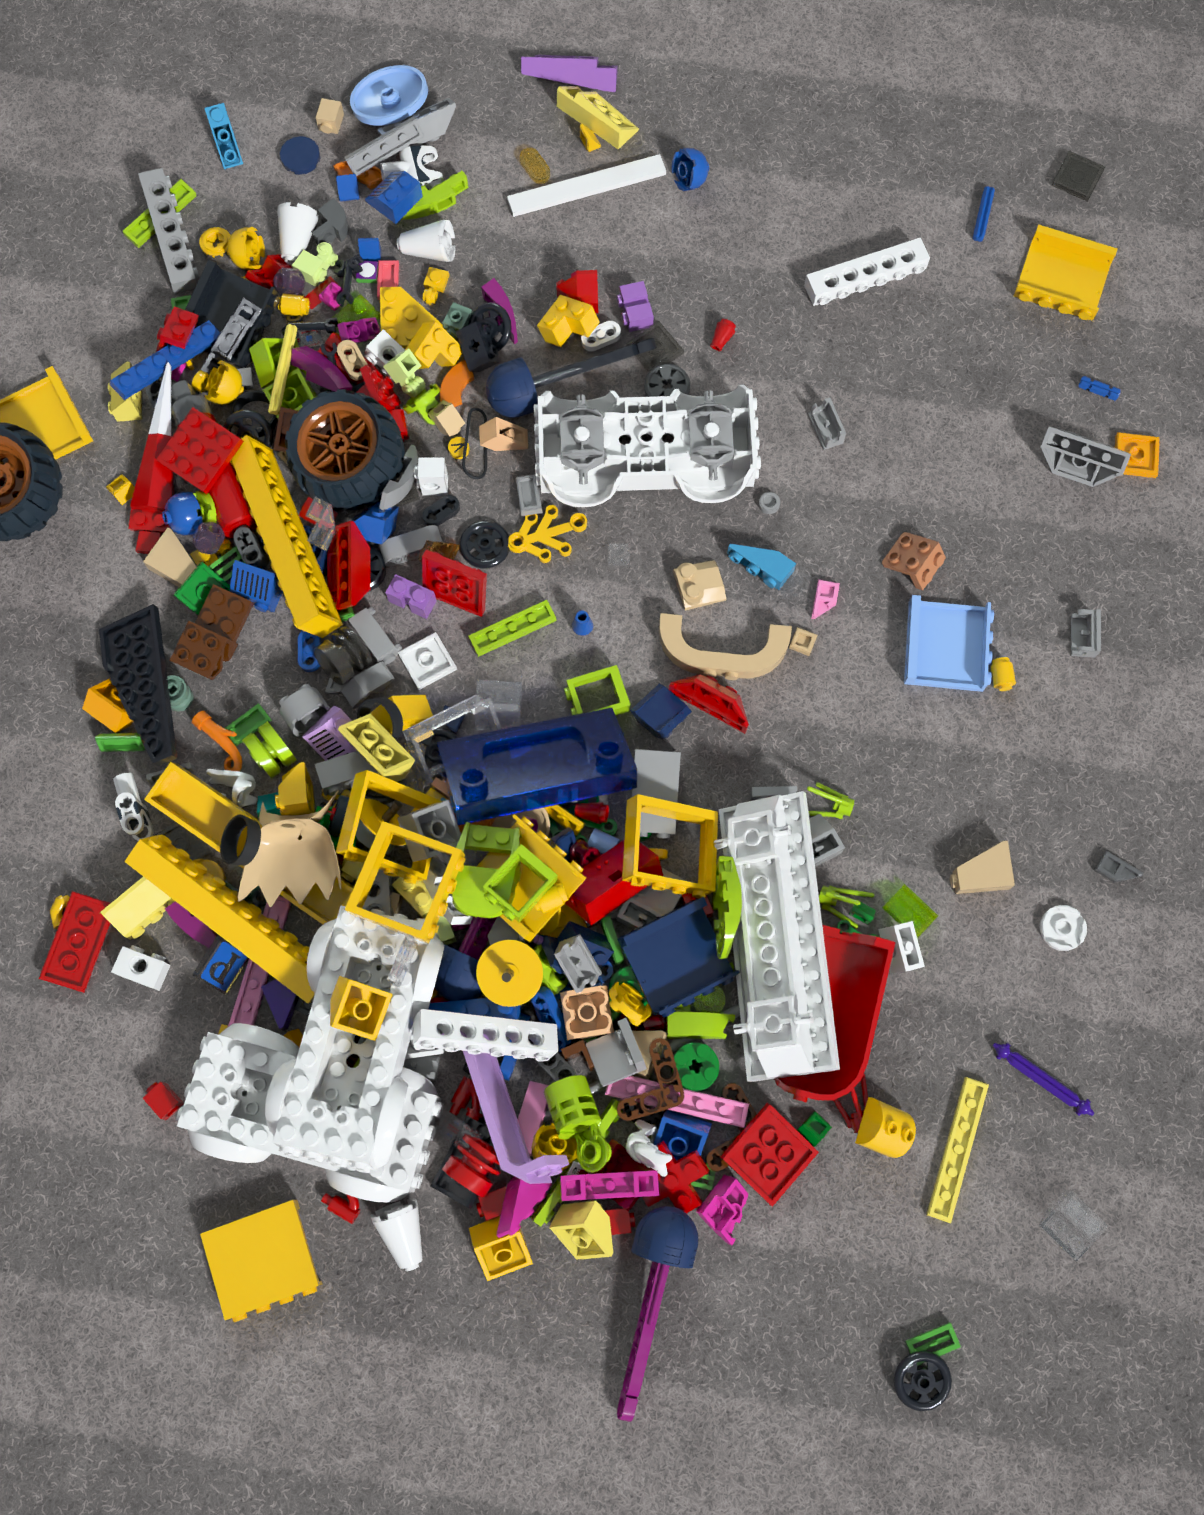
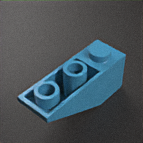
[204,103,243,169]
[727,544,796,590]

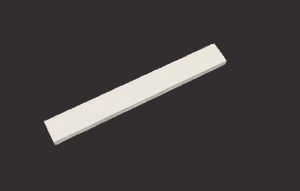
[507,154,666,217]

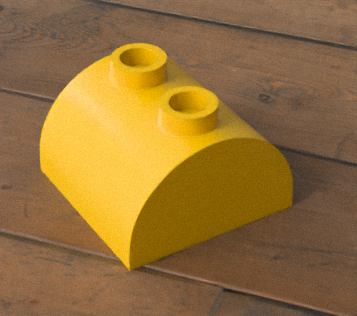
[855,1097,916,1158]

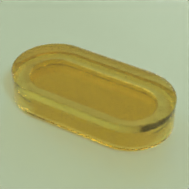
[520,148,550,184]

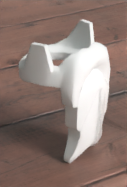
[206,769,257,808]
[626,1120,672,1176]

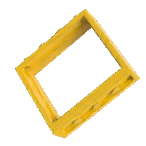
[336,770,442,884]
[622,794,718,898]
[345,821,466,944]

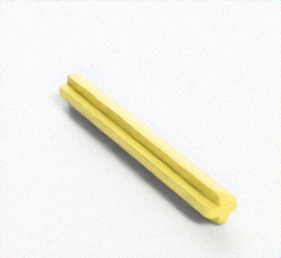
[268,324,297,415]

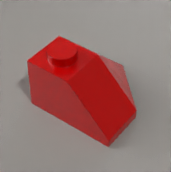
[556,270,598,314]

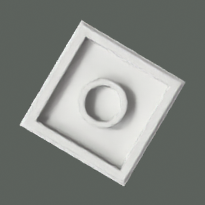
[398,632,457,690]

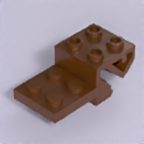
[170,584,254,680]

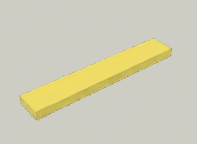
[927,1077,989,1223]

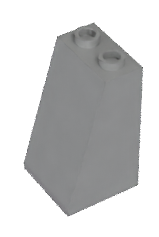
[632,749,681,839]

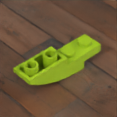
[400,171,468,220]

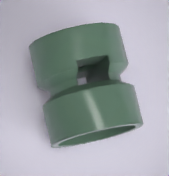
[167,675,194,712]

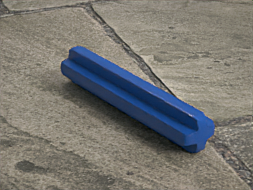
[973,186,995,242]

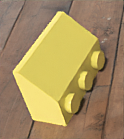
[338,714,415,782]
[100,877,175,940]

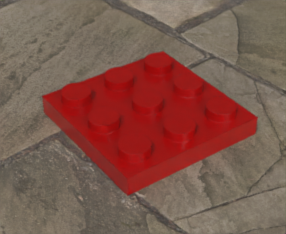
[156,407,244,494]
[422,550,487,617]
[720,1103,819,1207]

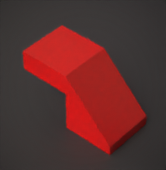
[245,254,293,289]

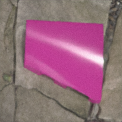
[696,1175,748,1245]

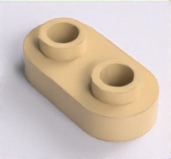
[337,340,367,380]

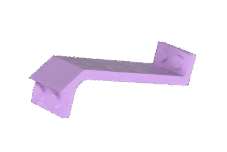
[441,1031,569,1184]

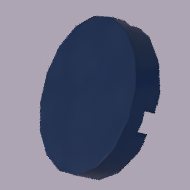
[280,136,321,175]

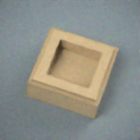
[789,627,818,656]

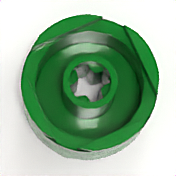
[671,1042,719,1092]

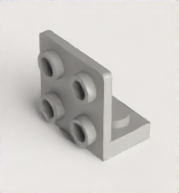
[586,1018,647,1087]

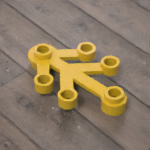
[508,505,587,563]

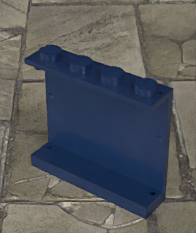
[617,897,740,1017]

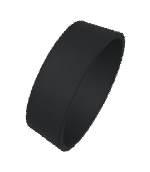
[230,390,277,436]
[357,697,403,740]
[220,814,261,866]

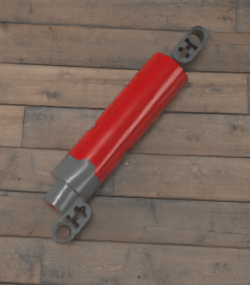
[145,379,268,569]

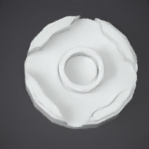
[1040,905,1087,951]

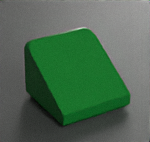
[849,902,876,925]
[797,1111,832,1147]

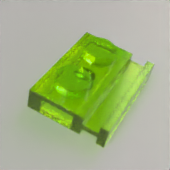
[331,294,380,331]
[882,884,938,938]

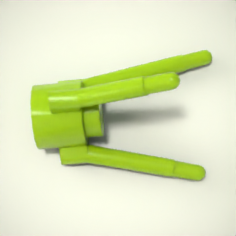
[807,783,855,819]
[819,885,875,928]

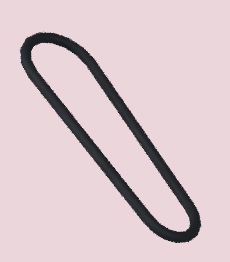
[462,407,487,479]

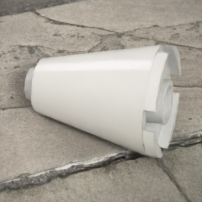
[277,202,318,265]
[397,219,455,262]
[370,1199,423,1271]

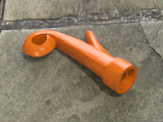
[192,710,242,772]

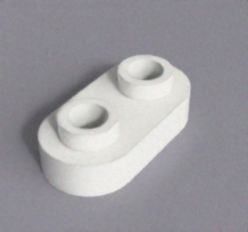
[581,321,621,351]

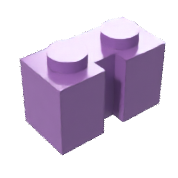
[617,281,654,332]
[385,574,437,619]

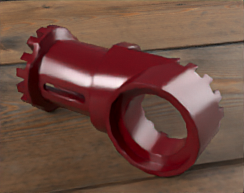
[617,1014,667,1031]

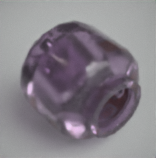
[274,268,305,295]
[192,522,225,554]

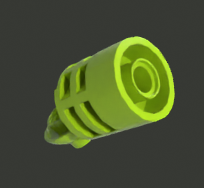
[544,1075,612,1173]

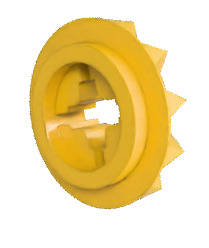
[199,227,231,258]

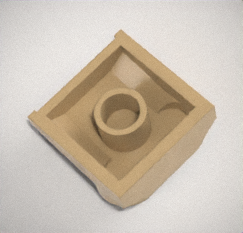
[673,560,726,611]

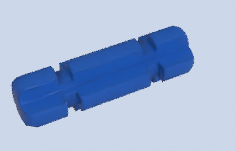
[1078,376,1121,401]

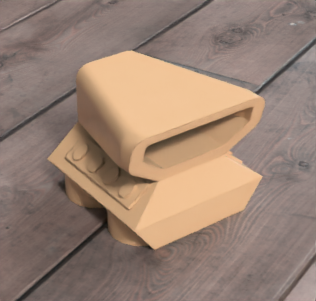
[560,986,614,1040]

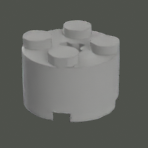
[279,684,331,736]

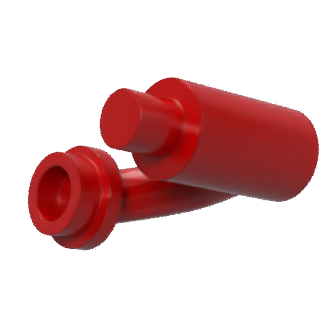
[449,1076,483,1121]
[321,1191,361,1224]

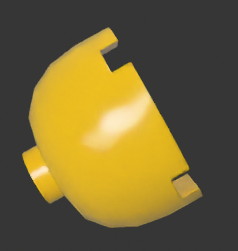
[226,227,265,270]
[204,360,244,405]
[531,1123,577,1171]

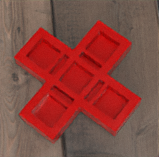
[642,1141,709,1213]

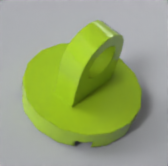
[403,383,441,425]

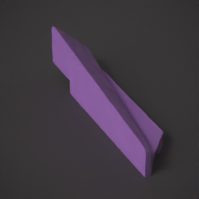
[521,55,618,92]

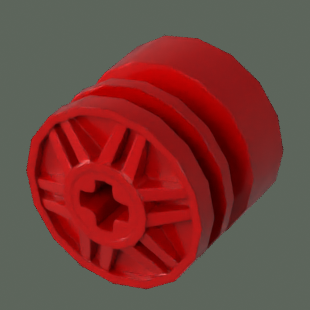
[442,1133,500,1198]

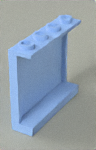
[904,595,994,692]

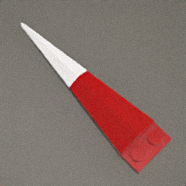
[128,362,174,533]

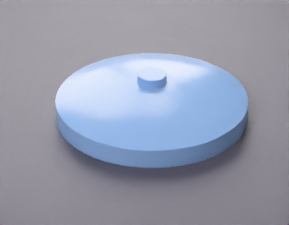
[350,65,428,126]

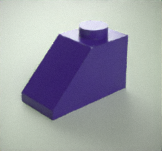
[261,979,299,1031]

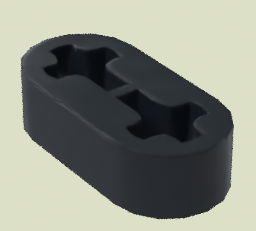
[423,495,460,526]

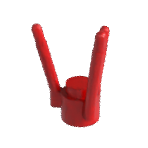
[833,1074,868,1133]

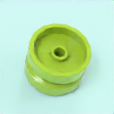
[242,721,297,779]

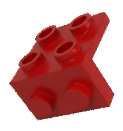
[156,306,199,352]

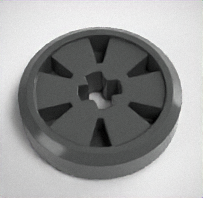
[644,364,690,397]

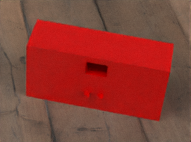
[565,839,663,925]

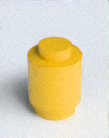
[278,293,310,316]
[990,657,1016,691]
[534,882,569,914]

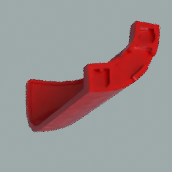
[774,925,896,1102]

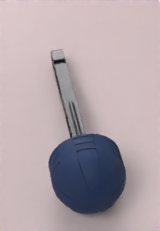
[486,338,657,417]

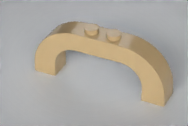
[659,613,792,680]

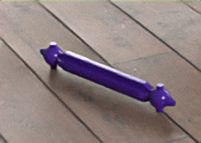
[993,1043,1094,1116]

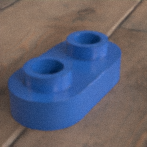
[298,630,321,672]

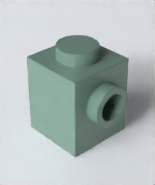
[443,302,472,339]

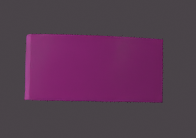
[337,318,380,343]

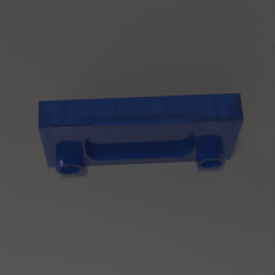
[437,708,637,825]

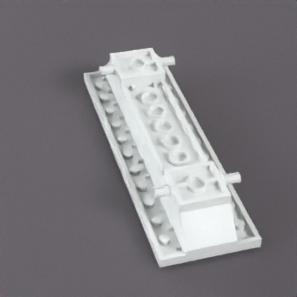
[714,791,840,1082]

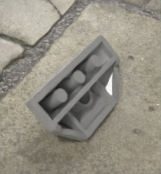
[377,98,456,147]
[1040,426,1131,487]

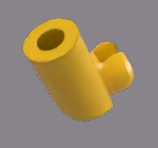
[50,895,70,929]

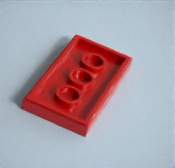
[39,891,111,993]

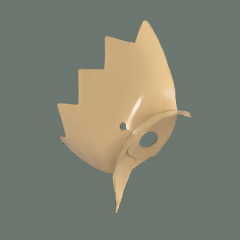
[238,790,341,907]

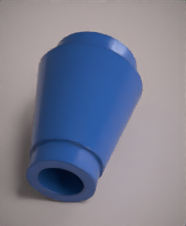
[572,610,593,636]

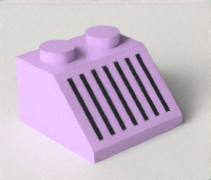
[302,706,357,761]

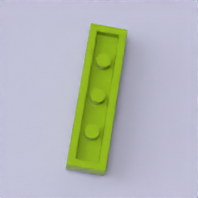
[123,179,197,248]
[468,600,557,657]

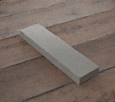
[344,116,424,176]

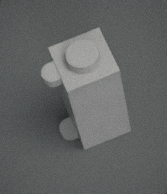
[348,607,402,665]

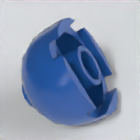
[672,148,709,191]
[162,492,203,536]

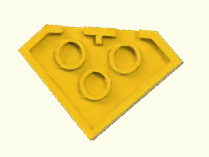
[380,287,443,348]

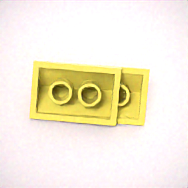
[557,86,639,149]

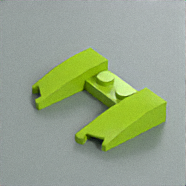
[667,962,735,1039]

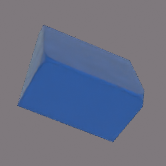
[336,174,360,201]
[358,238,381,261]

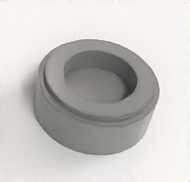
[759,492,780,514]

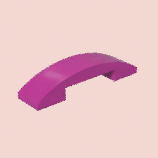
[560,1170,659,1201]

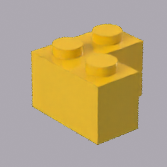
[537,295,600,347]
[405,321,463,369]
[371,695,434,735]

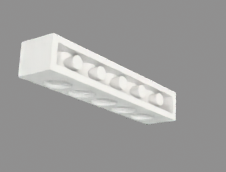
[804,238,930,306]
[413,1009,558,1061]

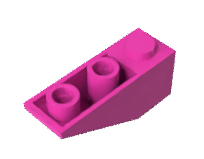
[496,1176,552,1238]

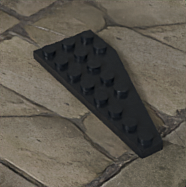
[99,604,178,767]

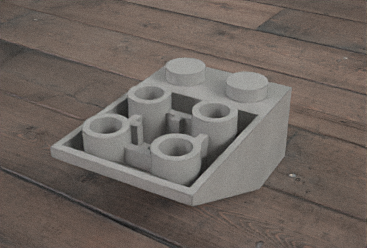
[617,868,686,930]

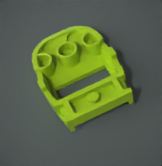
[451,822,522,918]
[713,856,742,959]

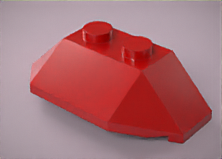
[327,521,371,610]
[668,674,749,734]

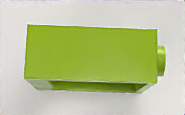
[564,665,630,726]
[483,844,558,923]

